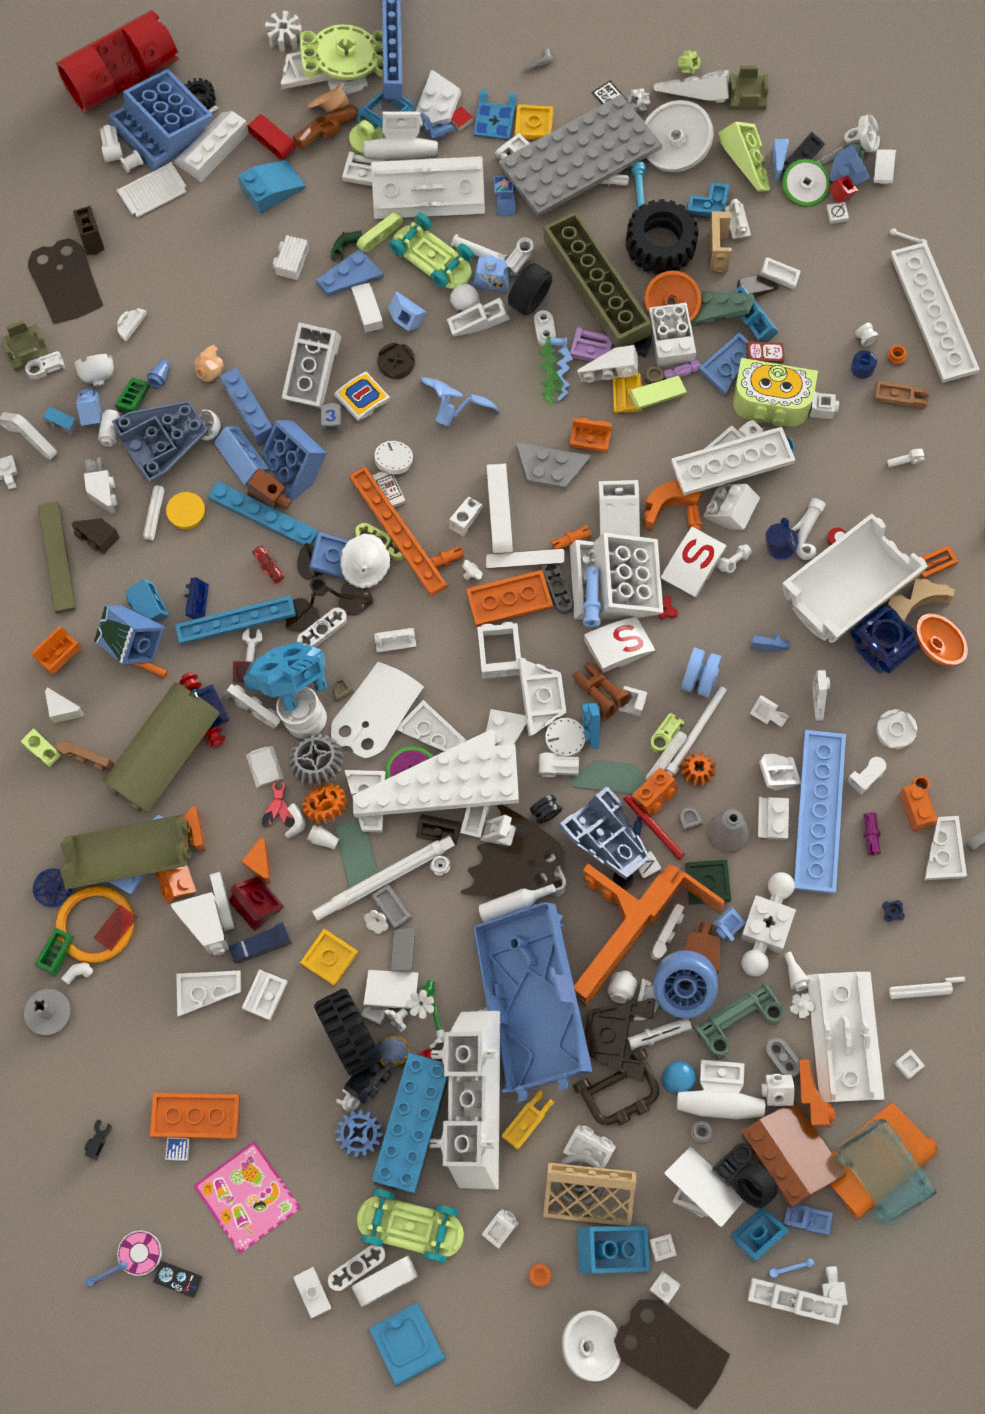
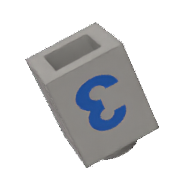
[321,403,342,434]

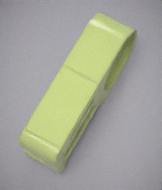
[650,713,684,753]

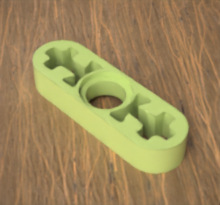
[357,212,404,253]
[355,523,404,561]

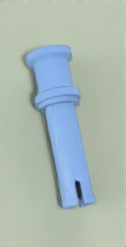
[583,566,601,627]

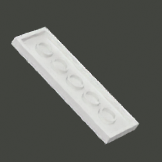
[671,427,795,496]

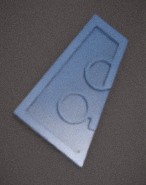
[316,249,384,296]
[698,332,748,396]

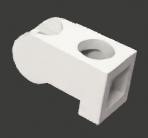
[449,497,483,537]
[847,757,886,795]

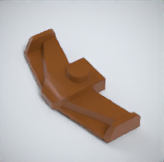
[293,104,358,150]

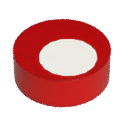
[827,527,846,546]

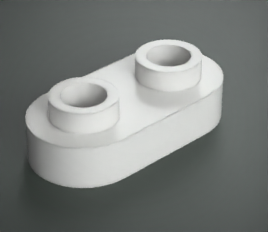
[534,310,556,347]

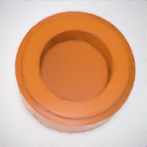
[529,1264,551,1287]

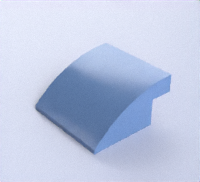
[109,69,213,171]

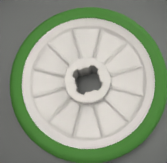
[782,159,830,207]

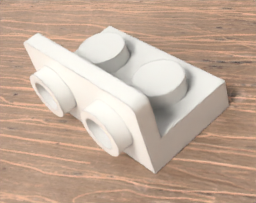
[563,1125,616,1168]

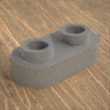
[765,1038,800,1078]

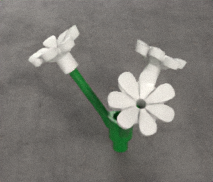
[383,980,445,1050]

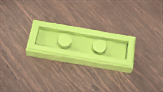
[629,375,687,410]

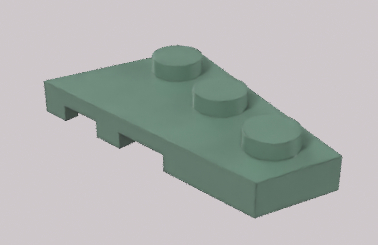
[690,291,755,327]

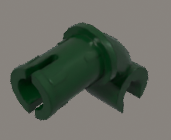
[331,230,362,262]

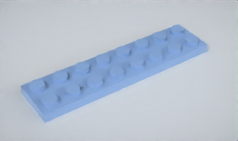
[794,730,846,894]

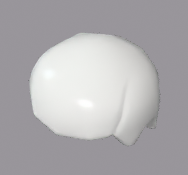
[450,284,480,311]
[199,409,221,441]

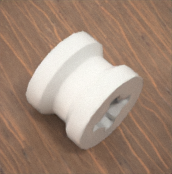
[855,323,879,347]

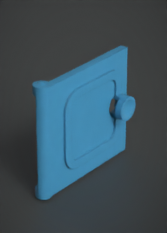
[369,1302,446,1386]

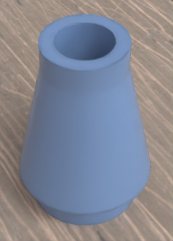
[147,359,170,388]

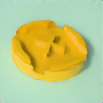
[166,492,206,530]

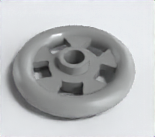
[553,1154,604,1207]

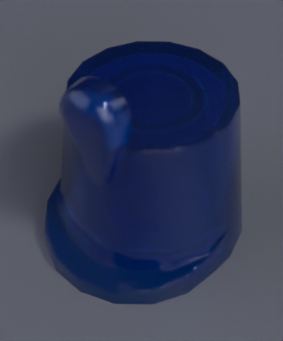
[766,517,799,560]

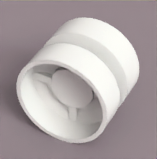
[276,686,327,739]

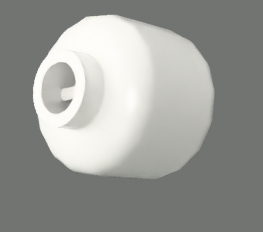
[607,970,637,1004]

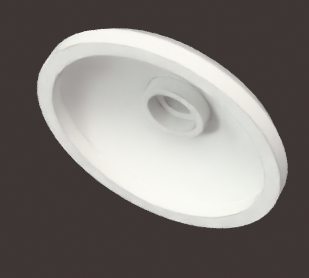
[562,1311,621,1382]

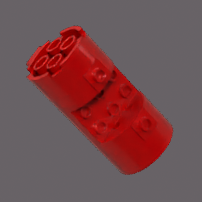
[56,10,179,113]

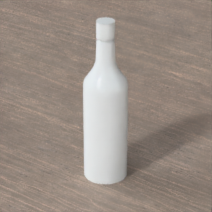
[479,884,556,923]

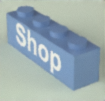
[220,368,273,446]

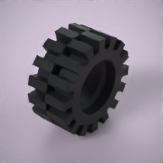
[184,78,216,109]

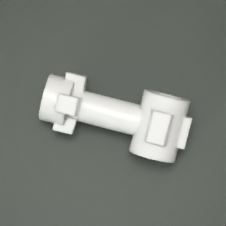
[717,544,752,573]

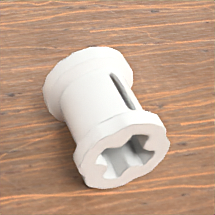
[119,150,144,173]

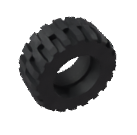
[625,199,699,275]
[314,988,382,1075]

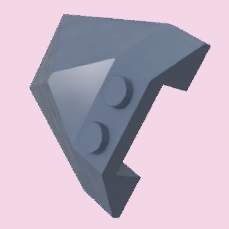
[558,786,650,879]

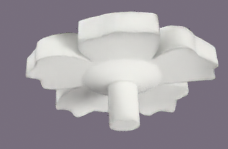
[789,993,816,1019]

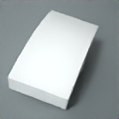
[874,149,896,184]

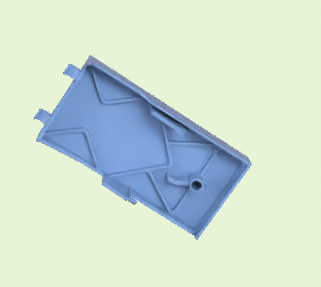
[473,902,593,1102]

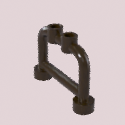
[573,1049,660,1126]

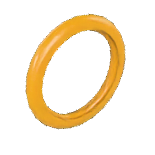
[55,886,134,963]

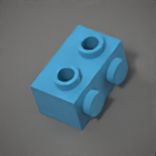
[125,579,169,623]

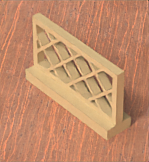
[543,1163,636,1226]

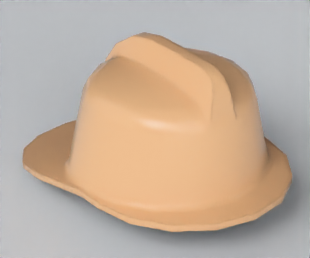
[308,83,349,112]

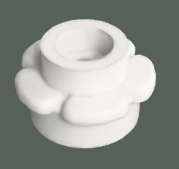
[430,856,450,876]

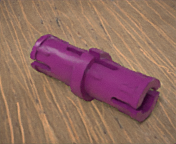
[863,812,881,856]

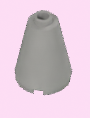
[708,809,749,853]

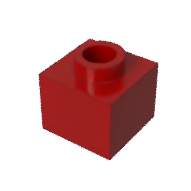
[829,176,858,203]

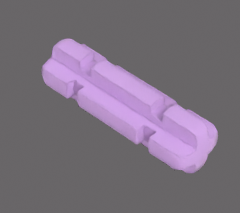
[664,360,700,379]

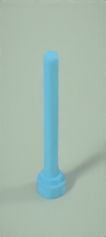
[630,162,648,239]

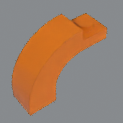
[643,480,703,531]

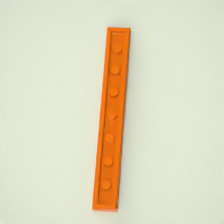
[349,467,448,597]

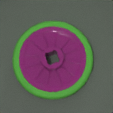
[385,746,433,779]

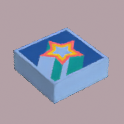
[494,176,513,196]

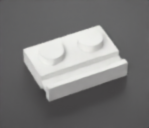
[757,797,789,840]
[242,969,288,1021]

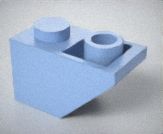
[388,292,426,331]
[76,388,101,426]

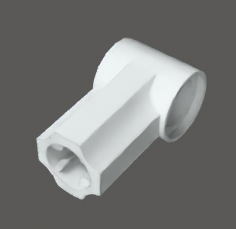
[100,125,123,163]
[506,238,534,276]
[538,753,579,778]

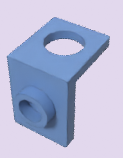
[420,113,454,139]

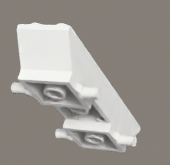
[429,1011,500,1189]

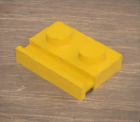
[613,373,643,414]

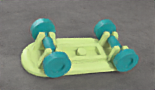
[388,213,474,289]
[357,1188,464,1264]

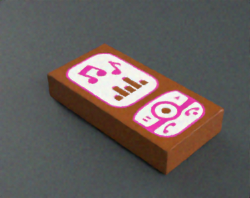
[746,341,785,363]

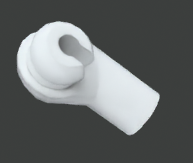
[61,962,93,985]

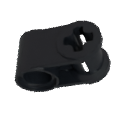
[712,1143,753,1184]

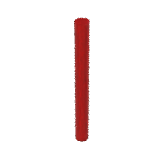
[623,794,685,860]

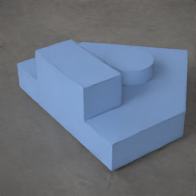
[829,144,870,186]

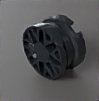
[529,794,562,824]

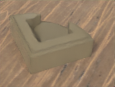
[334,674,354,702]

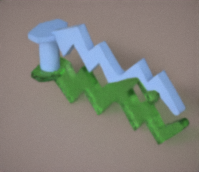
[539,336,573,403]

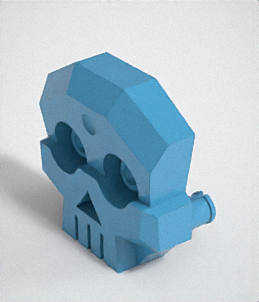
[243,642,328,711]

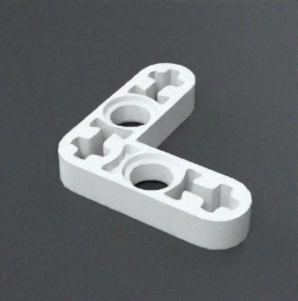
[0,412,57,460]

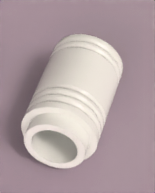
[98,410,120,447]

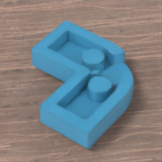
[687,182,730,217]

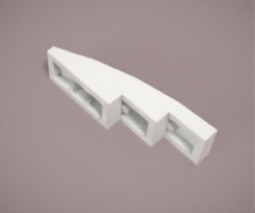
[747,1277,843,1324]

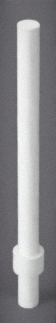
[665,686,727,776]

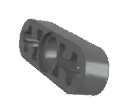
[542,563,573,614]

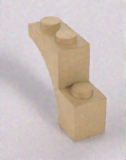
[882,579,955,628]

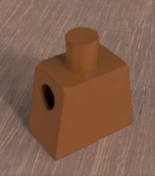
[247,468,292,510]
[684,922,720,974]

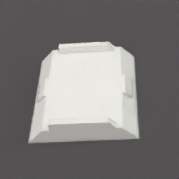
[246,746,284,788]

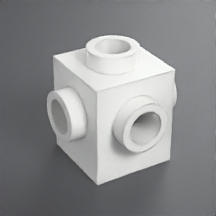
[761,1074,794,1107]

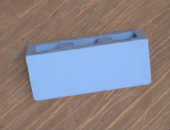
[214,426,269,485]

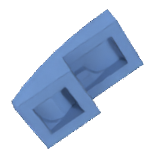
[784,1205,834,1236]

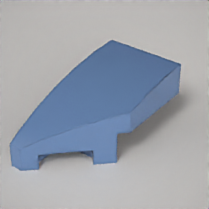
[750,634,790,651]

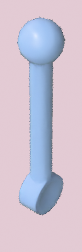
[769,1258,814,1278]

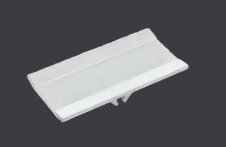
[371,156,485,219]
[807,972,885,1103]

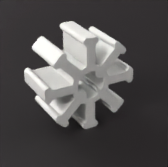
[265,11,302,52]

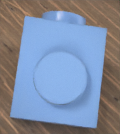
[712,907,745,942]

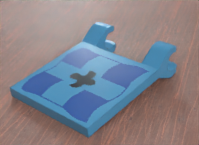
[474,89,517,140]

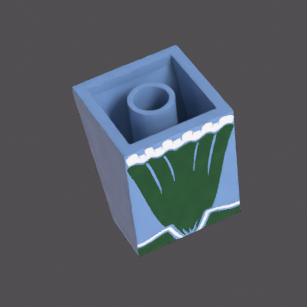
[94,605,165,664]

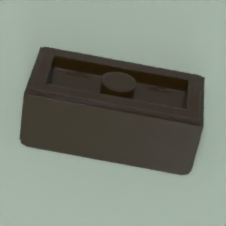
[416,814,461,846]

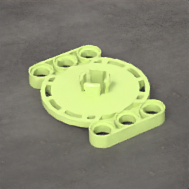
[300,24,383,80]

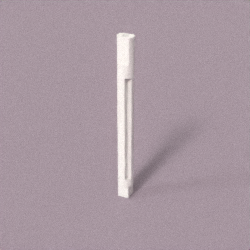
[312,835,455,921]

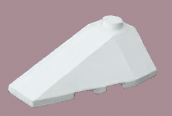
[654,70,730,103]

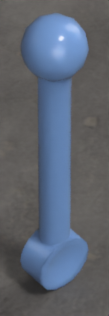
[86,1261,127,1287]

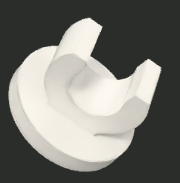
[336,1089,360,1112]

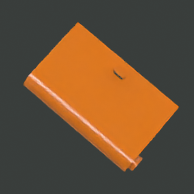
[830,1102,938,1220]

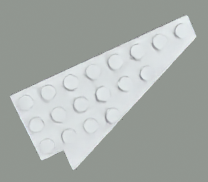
[353,729,519,817]

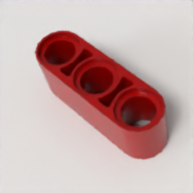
[247,114,296,160]

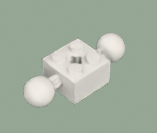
[740,872,796,977]

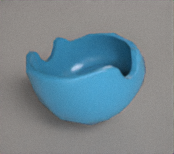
[661,1061,696,1095]

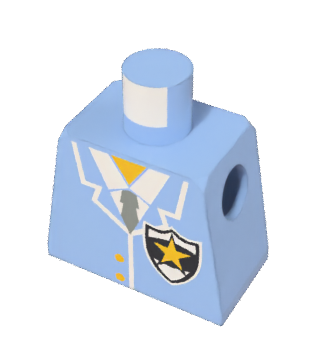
[473,255,510,292]

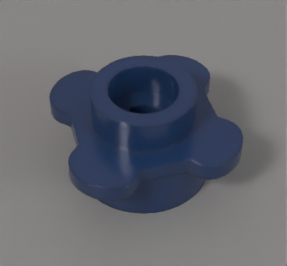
[882,900,905,922]

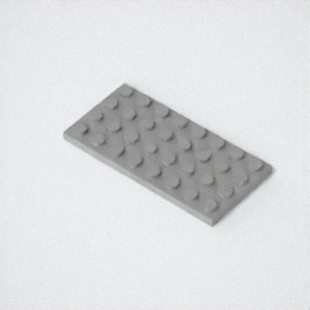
[498,94,662,217]

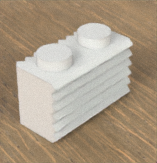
[273,235,309,280]

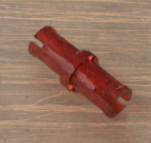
[252,545,285,584]

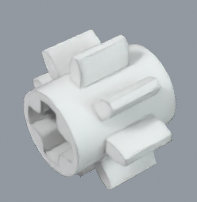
[627,88,651,112]

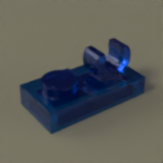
[184,577,209,619]

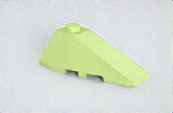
[718,122,770,192]

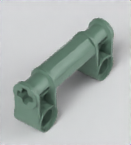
[693,982,784,1059]

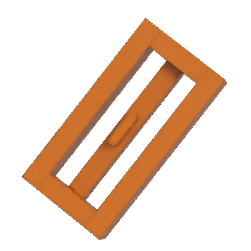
[921,545,958,579]

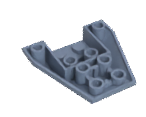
[112,400,208,482]

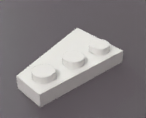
[924,816,967,881]

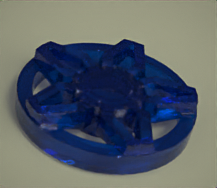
[33,868,72,907]

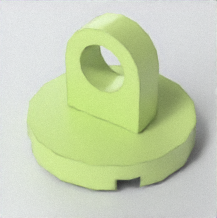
[349,120,383,156]

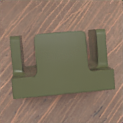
[729,66,768,110]
[1,320,49,372]

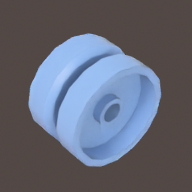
[681,647,722,698]

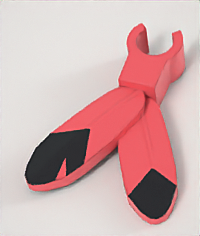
[262,782,293,828]

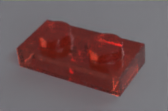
[93,904,137,951]

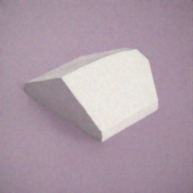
[759,754,801,791]

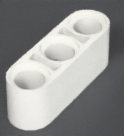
[352,1256,419,1307]

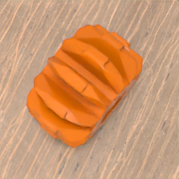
[681,751,716,786]

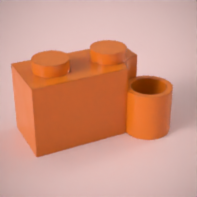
[899,776,937,832]

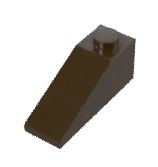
[73,205,105,255]

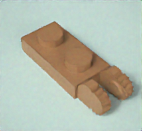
[874,381,929,409]
[56,741,114,771]

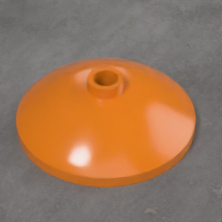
[644,271,701,322]
[915,614,968,667]

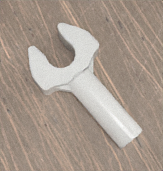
[887,449,924,467]
[242,628,263,661]

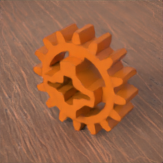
[302,783,347,824]

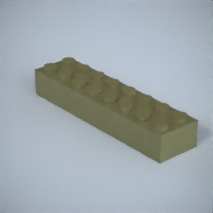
[544,211,652,348]

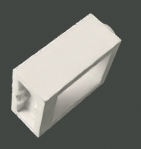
[477,622,521,679]

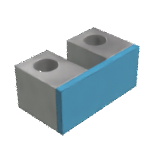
[43,406,79,437]

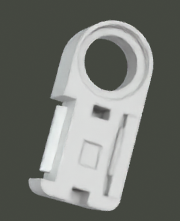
[25,351,66,380]

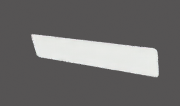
[486,549,564,568]

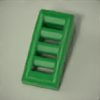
[115,377,150,414]
[34,927,74,977]

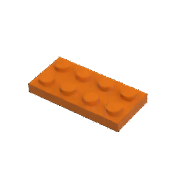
[466,570,553,628]
[150,1093,240,1139]

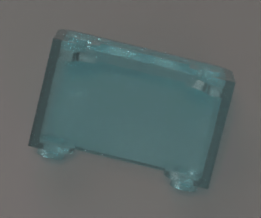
[834,1119,937,1224]

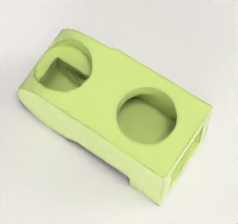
[21,728,61,768]

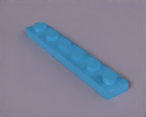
[208,481,319,546]
[175,595,296,645]

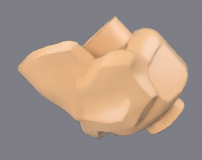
[194,345,224,382]

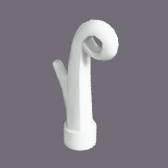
[790,498,826,560]

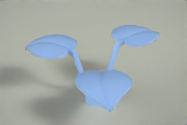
[420,377,500,426]

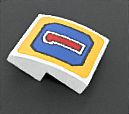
[334,372,390,421]

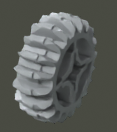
[288,733,344,787]

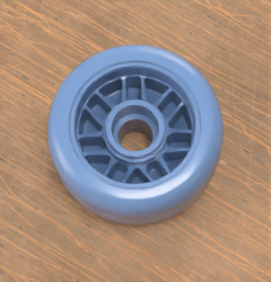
[653,950,718,1018]

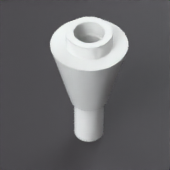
[784,952,810,991]

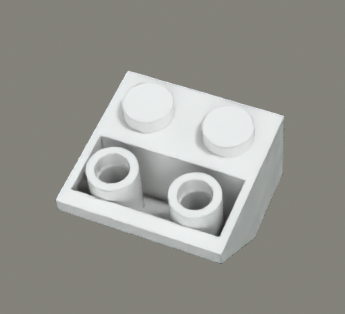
[703,484,760,530]

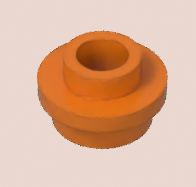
[887,345,907,364]

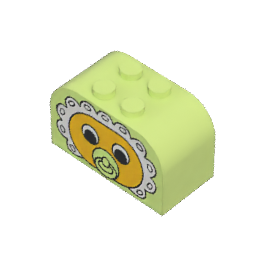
[733,358,818,427]

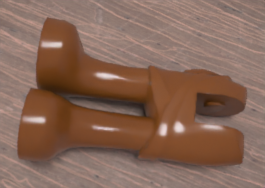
[573,662,632,720]

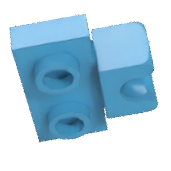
[581,703,600,749]

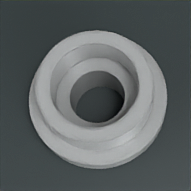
[691,1121,713,1143]

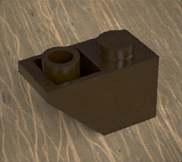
[71,518,120,554]

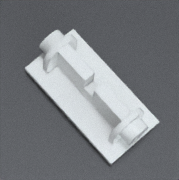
[725,199,751,239]
[374,628,416,652]

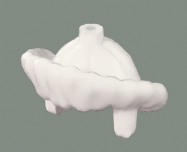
[340,534,390,589]

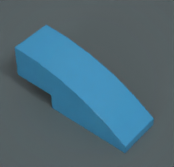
[733,285,779,342]

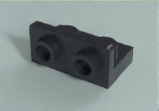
[344,1062,392,1104]

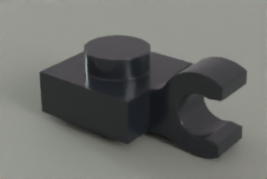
[85,1120,112,1161]

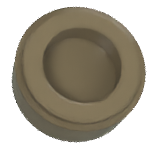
[645,366,664,384]

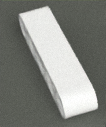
[487,463,513,553]

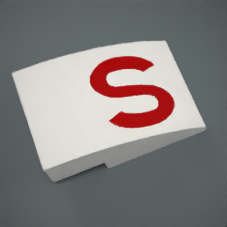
[661,527,727,597]
[584,617,655,674]

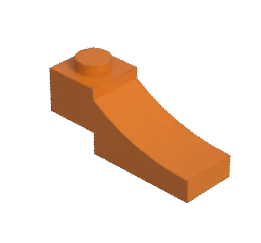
[799,1059,835,1128]

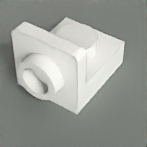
[481,1209,519,1249]

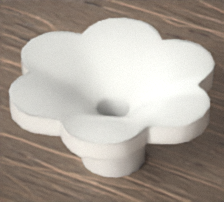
[462,560,483,580]
[364,910,388,934]

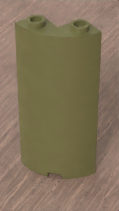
[103,682,221,813]
[60,814,191,889]

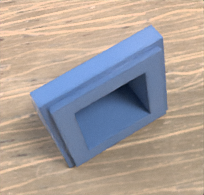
[497,194,515,216]

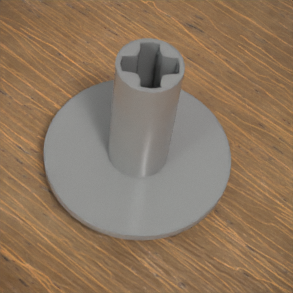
[24,989,71,1036]

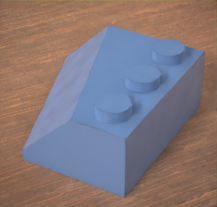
[262,420,327,501]

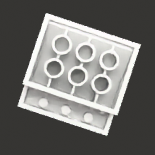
[570,533,663,620]

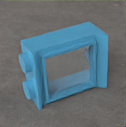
[357,90,414,138]

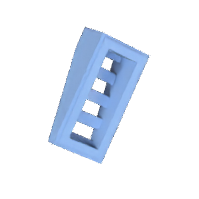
[772,139,789,181]

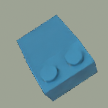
[238,160,306,214]
[577,1226,650,1274]

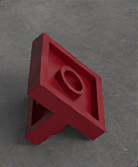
[228,876,284,931]

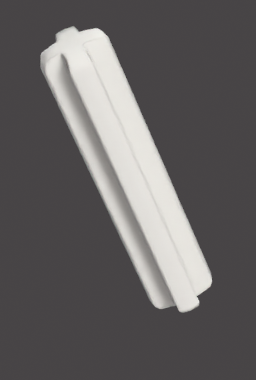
[143,485,164,541]
[646,731,687,780]
[889,982,953,999]

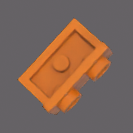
[569,417,612,453]
[31,626,82,675]
[633,768,678,817]
[154,864,196,904]

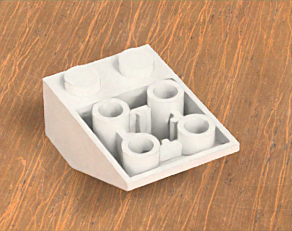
[649,303,696,368]
[598,480,640,537]

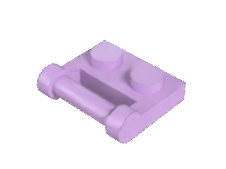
[570,326,613,362]

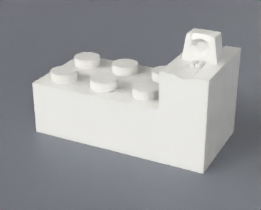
[282,322,341,409]

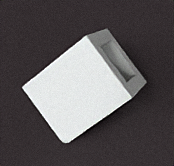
[618,686,647,717]

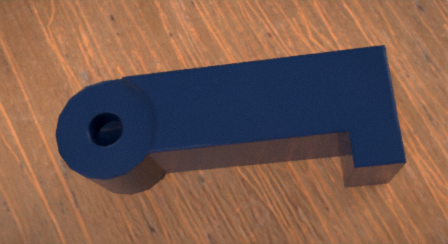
[229,922,292,963]

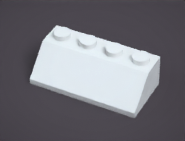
[173,111,249,183]

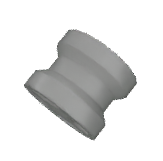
[85,457,104,473]

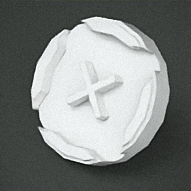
[844,115,880,153]

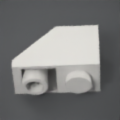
[84,470,117,514]

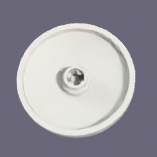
[645,100,714,172]

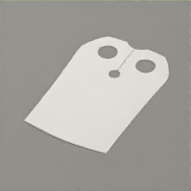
[331,662,424,758]

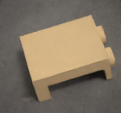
[709,211,732,272]

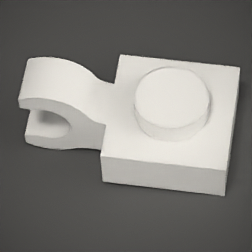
[0,455,19,490]
[750,695,789,727]
[821,1266,848,1305]

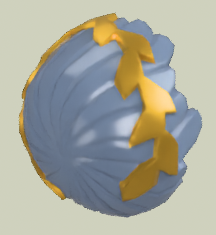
[377,1034,411,1069]

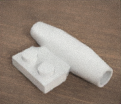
[363,112,438,160]
[677,1060,765,1120]

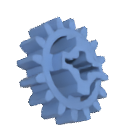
[335,1109,383,1158]

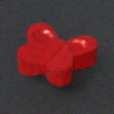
[659,596,678,620]

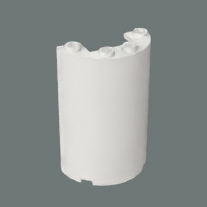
[782,514,928,643]

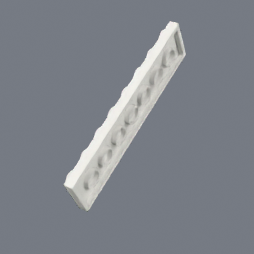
[890,242,980,383]

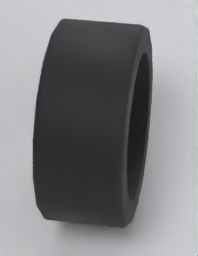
[734,1164,777,1208]

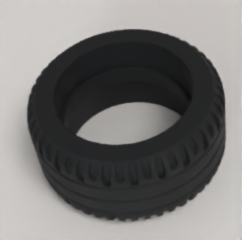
[508,263,552,315]

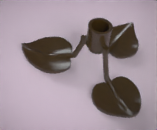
[286,543,374,631]

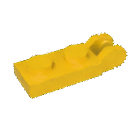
[501,1091,554,1151]

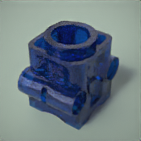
[850,605,920,674]

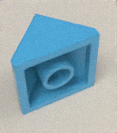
[730,1208,789,1263]

